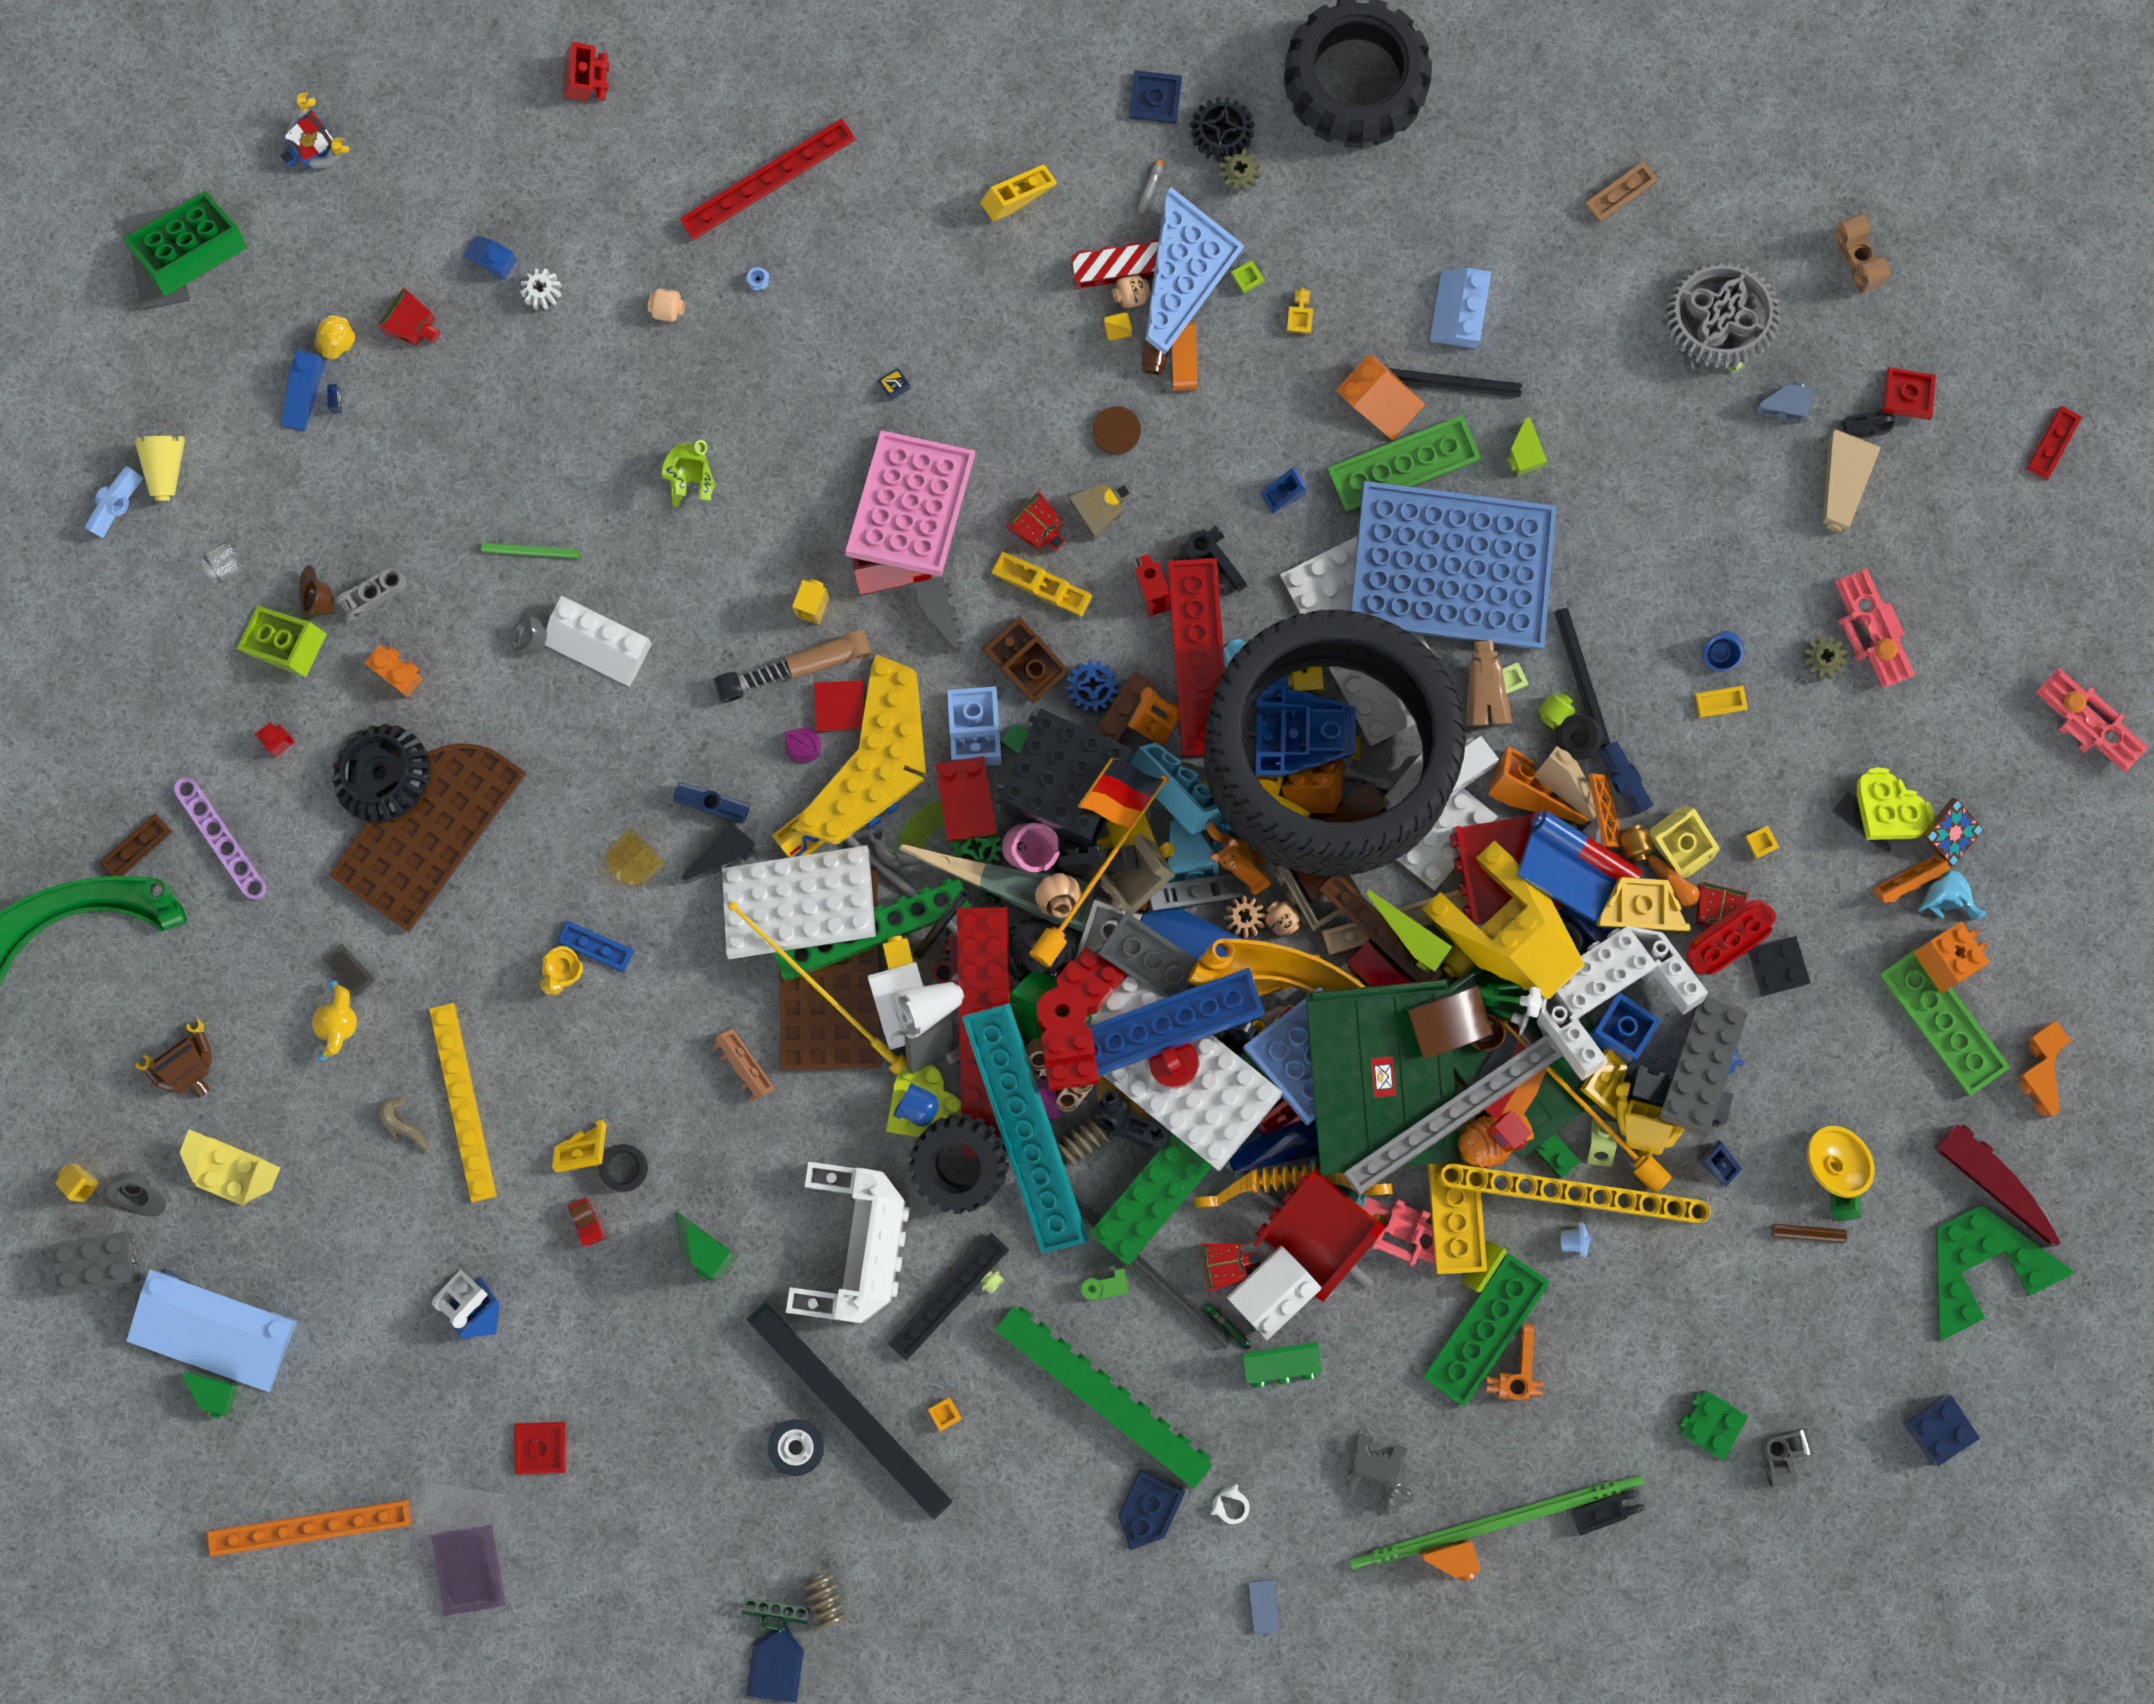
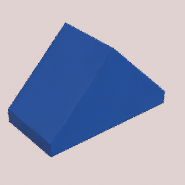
[1261,467,1307,513]

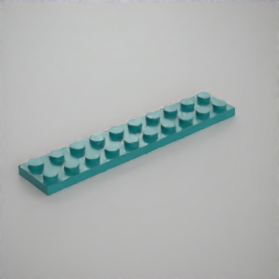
[962,1003,1089,1253]

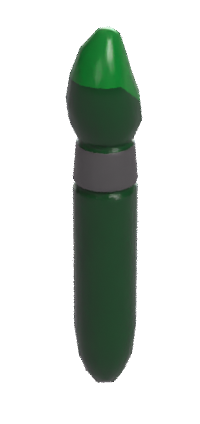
[1205,1303,1251,1349]

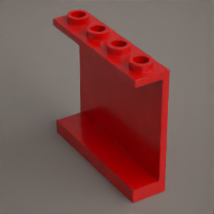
[1449,811,1562,925]
[1252,1169,1386,1303]

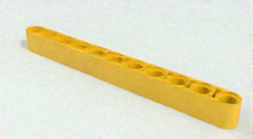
[1437,1164,1711,1223]

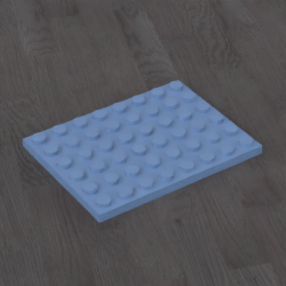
[1350,481,1557,650]

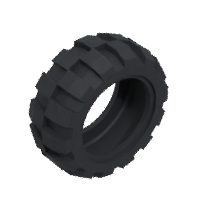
[1284,0,1432,148]

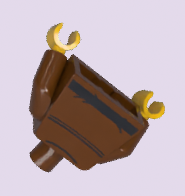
[135,1019,212,1098]

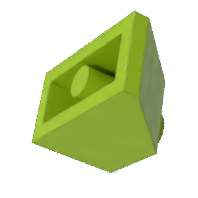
[1507,417,1547,477]

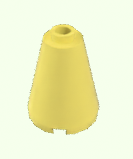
[135,436,185,501]

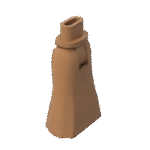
[1465,641,1513,726]

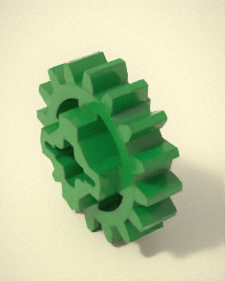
[949,834,1002,865]

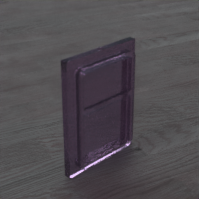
[431,1524,506,1616]

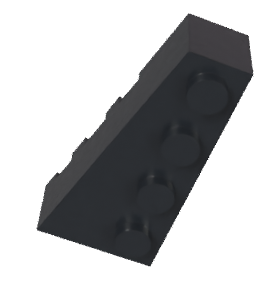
[1627,1066,1734,1127]

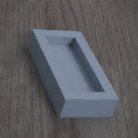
[1248,1580,1280,1634]

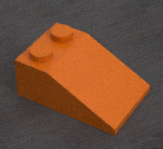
[1336,354,1426,440]

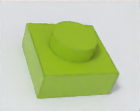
[1231,260,1265,294]

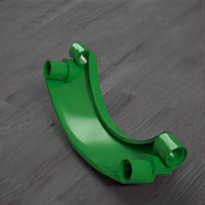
[0,876,187,986]

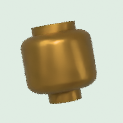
[1619,825,1654,863]

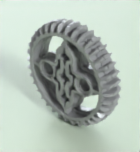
[1665,260,1781,369]

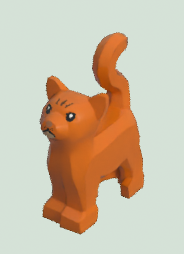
[1206,821,1271,895]

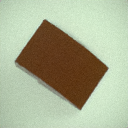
[981,616,1069,704]
[1406,986,1493,1059]

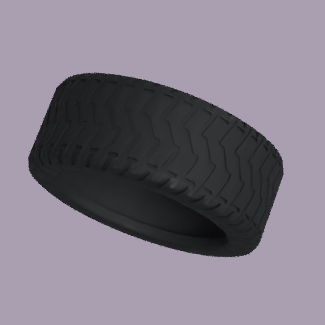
[1203,610,1466,876]

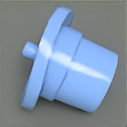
[1561,1222,1591,1258]

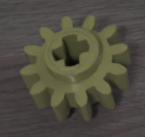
[1219,149,1261,193]
[1803,636,1848,680]

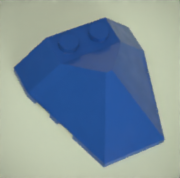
[1256,684,1356,777]

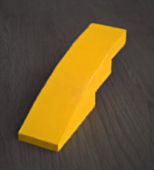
[991,551,1093,618]

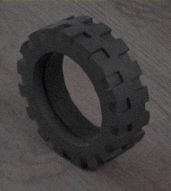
[1009,917,1077,973]

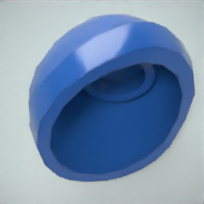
[1702,631,1745,672]

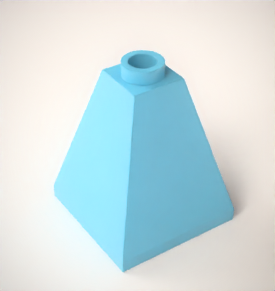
[1168,817,1219,883]

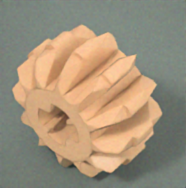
[1224,896,1266,939]

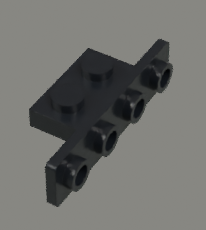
[1053,845,1139,878]

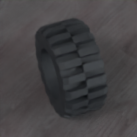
[909,1113,1009,1214]

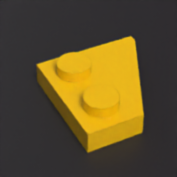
[1580,1049,1627,1118]
[552,1119,606,1173]

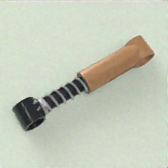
[713,630,872,703]

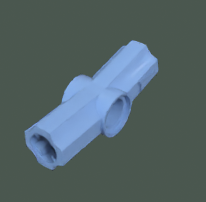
[84,466,143,538]

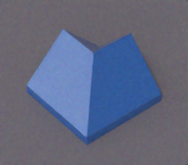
[446,1276,499,1340]

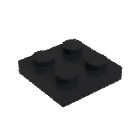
[1748,936,1811,997]

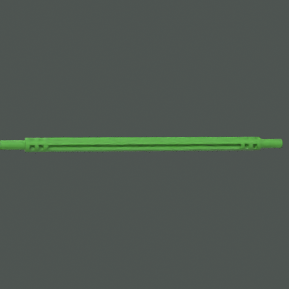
[1349,1475,1644,1570]

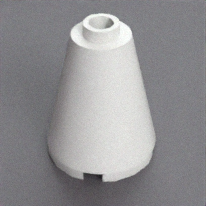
[891,982,964,1039]

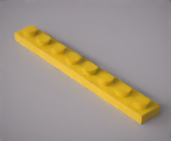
[429,1003,497,1203]

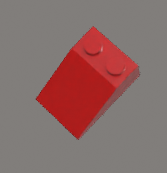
[935,756,997,842]

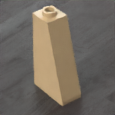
[1822,429,1881,533]

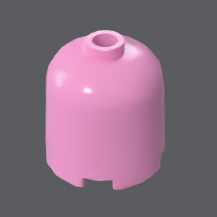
[1002,823,1059,872]

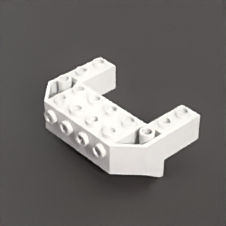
[1537,926,1708,1081]
[786,1162,910,1323]

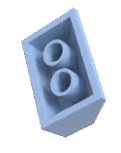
[1429,268,1491,349]

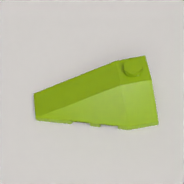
[1366,890,1452,973]

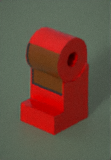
[568,1197,607,1248]

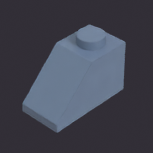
[1756,382,1813,423]

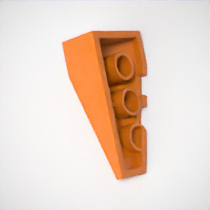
[1488,746,1588,824]

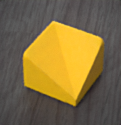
[1104,312,1132,341]

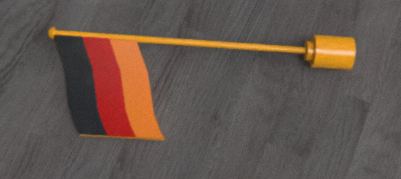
[1029,758,1169,968]
[1474,1020,1672,1194]

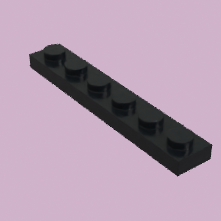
[888,1233,1010,1361]

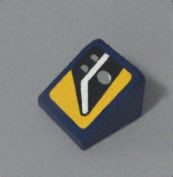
[877,368,911,401]

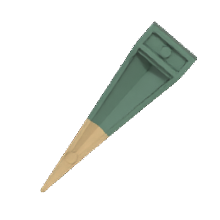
[899,845,1096,932]

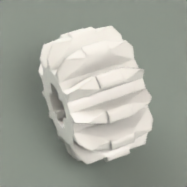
[520,268,562,310]

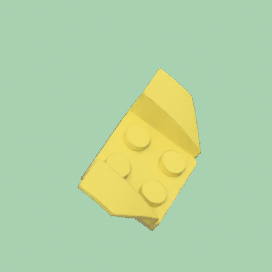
[180,1129,281,1206]

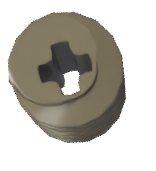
[1056,1116,1111,1166]
[802,1573,845,1630]

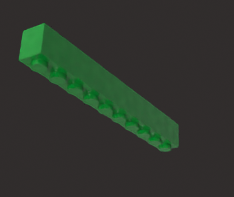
[995,1306,1212,1489]

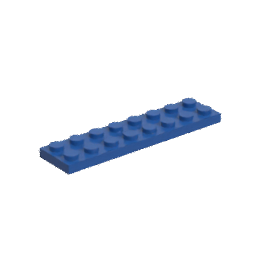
[1088,968,1265,1076]

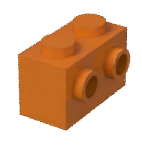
[365,644,423,698]

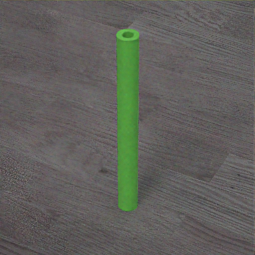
[481,543,580,559]

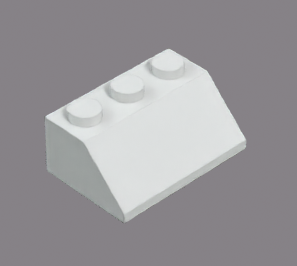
[1226,1246,1322,1340]

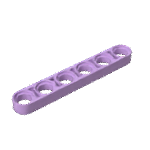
[174,778,266,900]

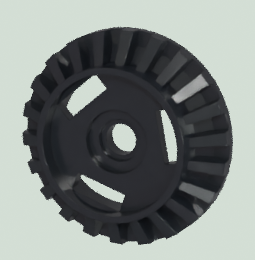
[332,724,431,823]

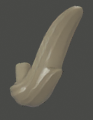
[378,1096,429,1153]

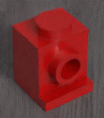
[255,722,295,757]

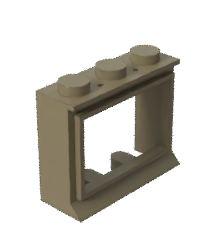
[1273,863,1362,931]

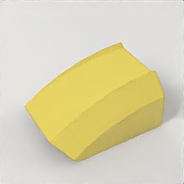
[1649,805,1720,878]

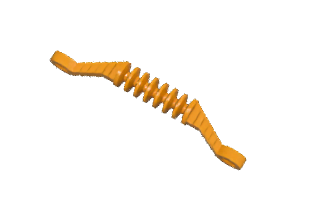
[1194,1164,1393,1208]

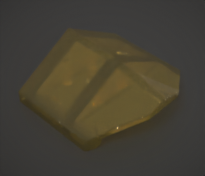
[607,828,665,886]

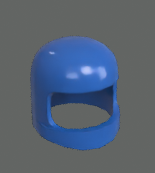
[893,1083,939,1127]

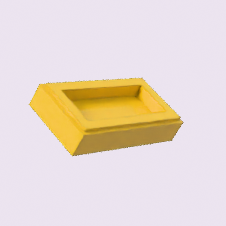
[1694,685,1748,719]

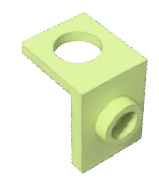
[1587,1119,1617,1167]

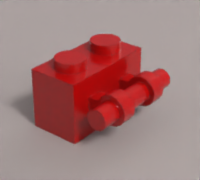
[563,42,610,102]

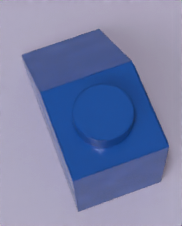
[463,236,517,280]

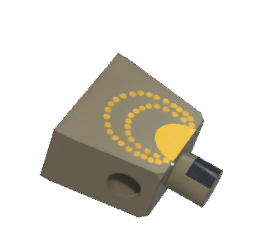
[1069,482,1131,540]

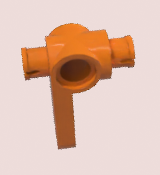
[1485,1324,1543,1401]

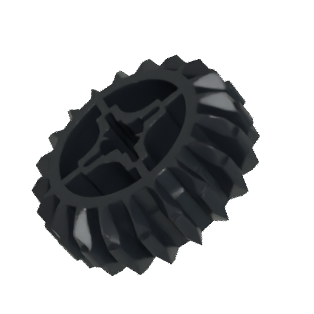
[1190,97,1255,162]

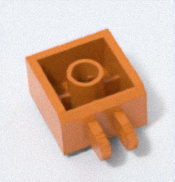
[1913,921,1990,994]

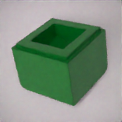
[1000,723,1029,756]
[1831,1193,1861,1221]

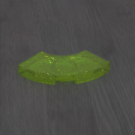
[899,801,945,849]

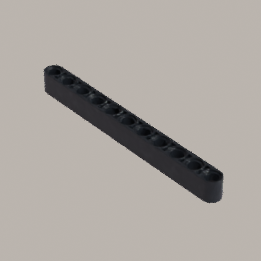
[746,1301,953,1520]

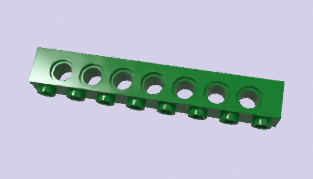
[773,878,970,982]

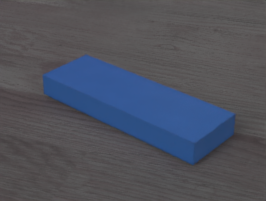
[556,920,635,973]

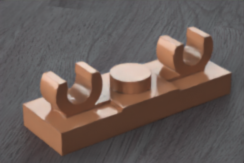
[713,1029,775,1101]

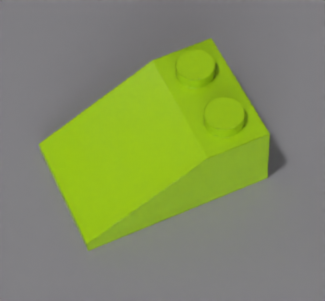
[236,606,327,677]

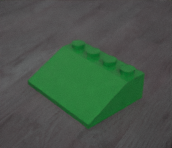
[123,191,247,297]

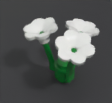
[1479,983,1543,1036]

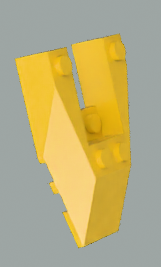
[1423,841,1585,1000]

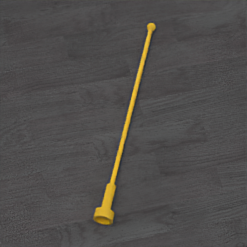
[728,901,907,1075]

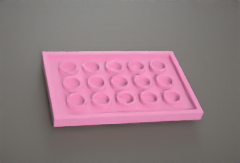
[846,430,975,577]

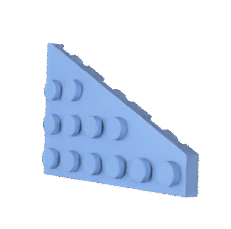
[1145,187,1244,354]

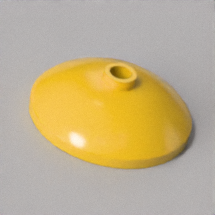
[1807,1126,1875,1198]

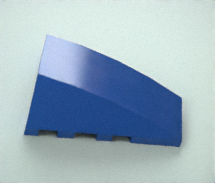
[1142,907,1242,960]

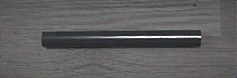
[913,890,969,959]

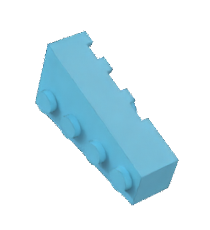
[1131,742,1225,834]

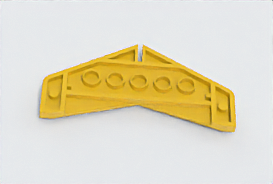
[795,655,927,844]

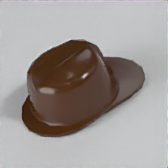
[300,565,334,619]

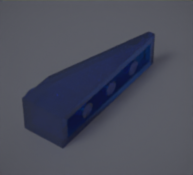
[1228,1119,1319,1174]

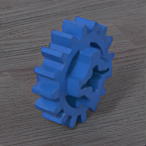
[1066,659,1119,714]

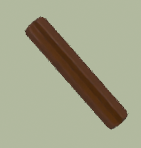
[1772,1224,1847,1243]

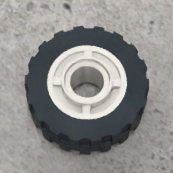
[768,1419,824,1476]

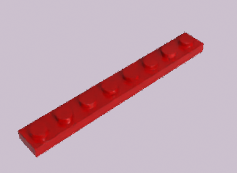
[679,118,856,241]

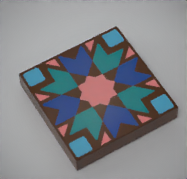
[1922,797,1984,867]

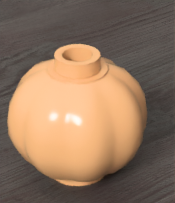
[1035,873,1082,918]

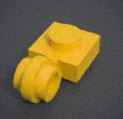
[1287,287,1313,334]

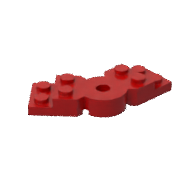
[1037,946,1126,1091]

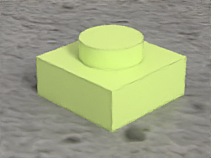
[1502,662,1528,695]

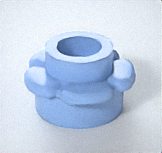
[746,267,770,291]

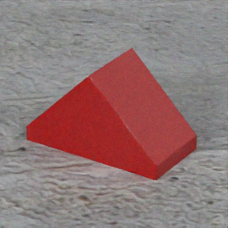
[1257,1097,1301,1142]

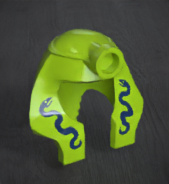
[662,440,717,508]

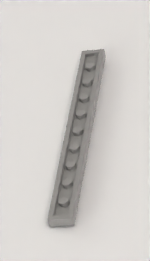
[1344,1034,1563,1195]

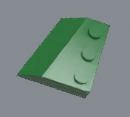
[675,1212,738,1281]

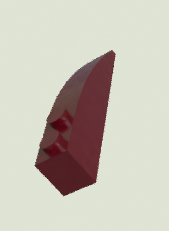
[1347,938,1413,987]
[1934,1124,2060,1247]

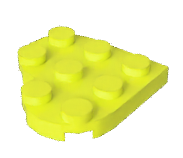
[1857,767,1934,840]
[886,1065,962,1137]

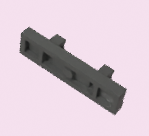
[1148,874,1243,912]

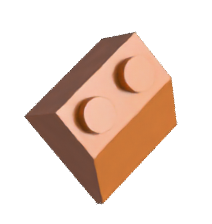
[1419,1539,1481,1581]

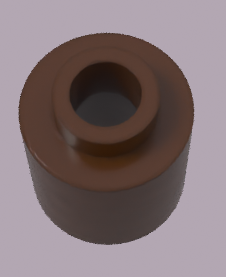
[1141,341,1168,375]

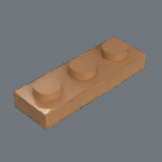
[1585,161,1658,224]

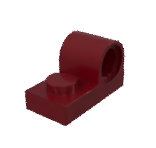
[932,932,958,984]

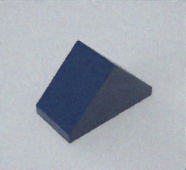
[1696,1140,1742,1187]

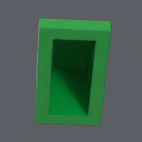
[183,1372,238,1419]

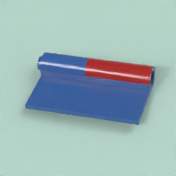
[1517,810,1641,933]

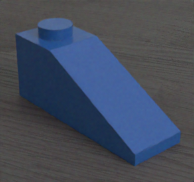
[281,350,326,431]

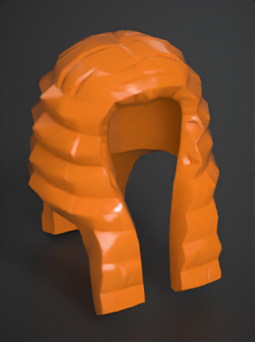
[1458,1114,1534,1168]

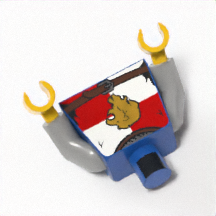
[280,93,350,169]

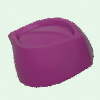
[784,728,821,764]

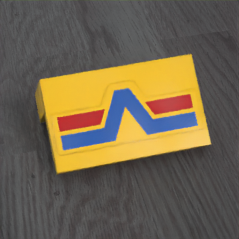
[771,808,825,858]

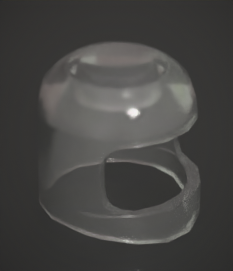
[200,541,248,584]

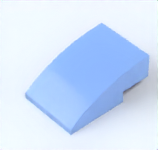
[947,687,1002,766]

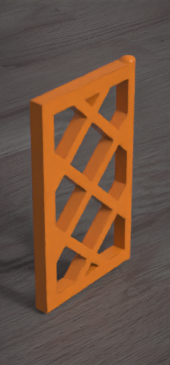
[1588,773,1621,849]

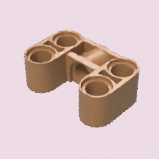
[1834,213,1891,293]
[1025,1038,1093,1112]

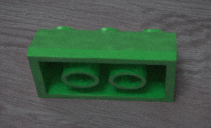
[1241,1342,1322,1388]

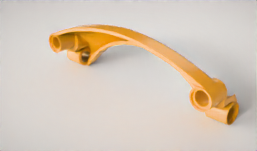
[1187,938,1365,992]

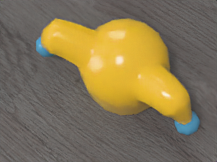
[312,980,357,1061]

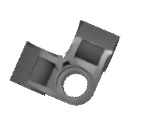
[1761,1428,1814,1488]

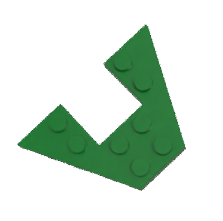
[1936,1205,2074,1341]

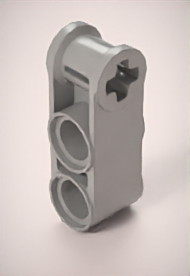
[335,568,407,622]

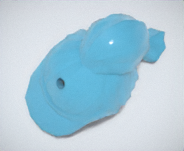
[1918,870,1986,920]

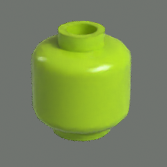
[1538,692,1575,730]

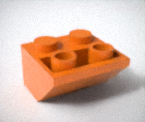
[1282,761,1345,813]

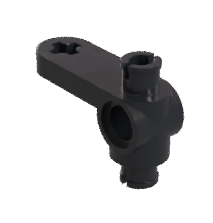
[1172,525,1247,592]
[1223,1019,1256,1055]
[1096,1091,1170,1151]

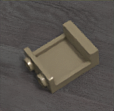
[1100,833,1175,915]

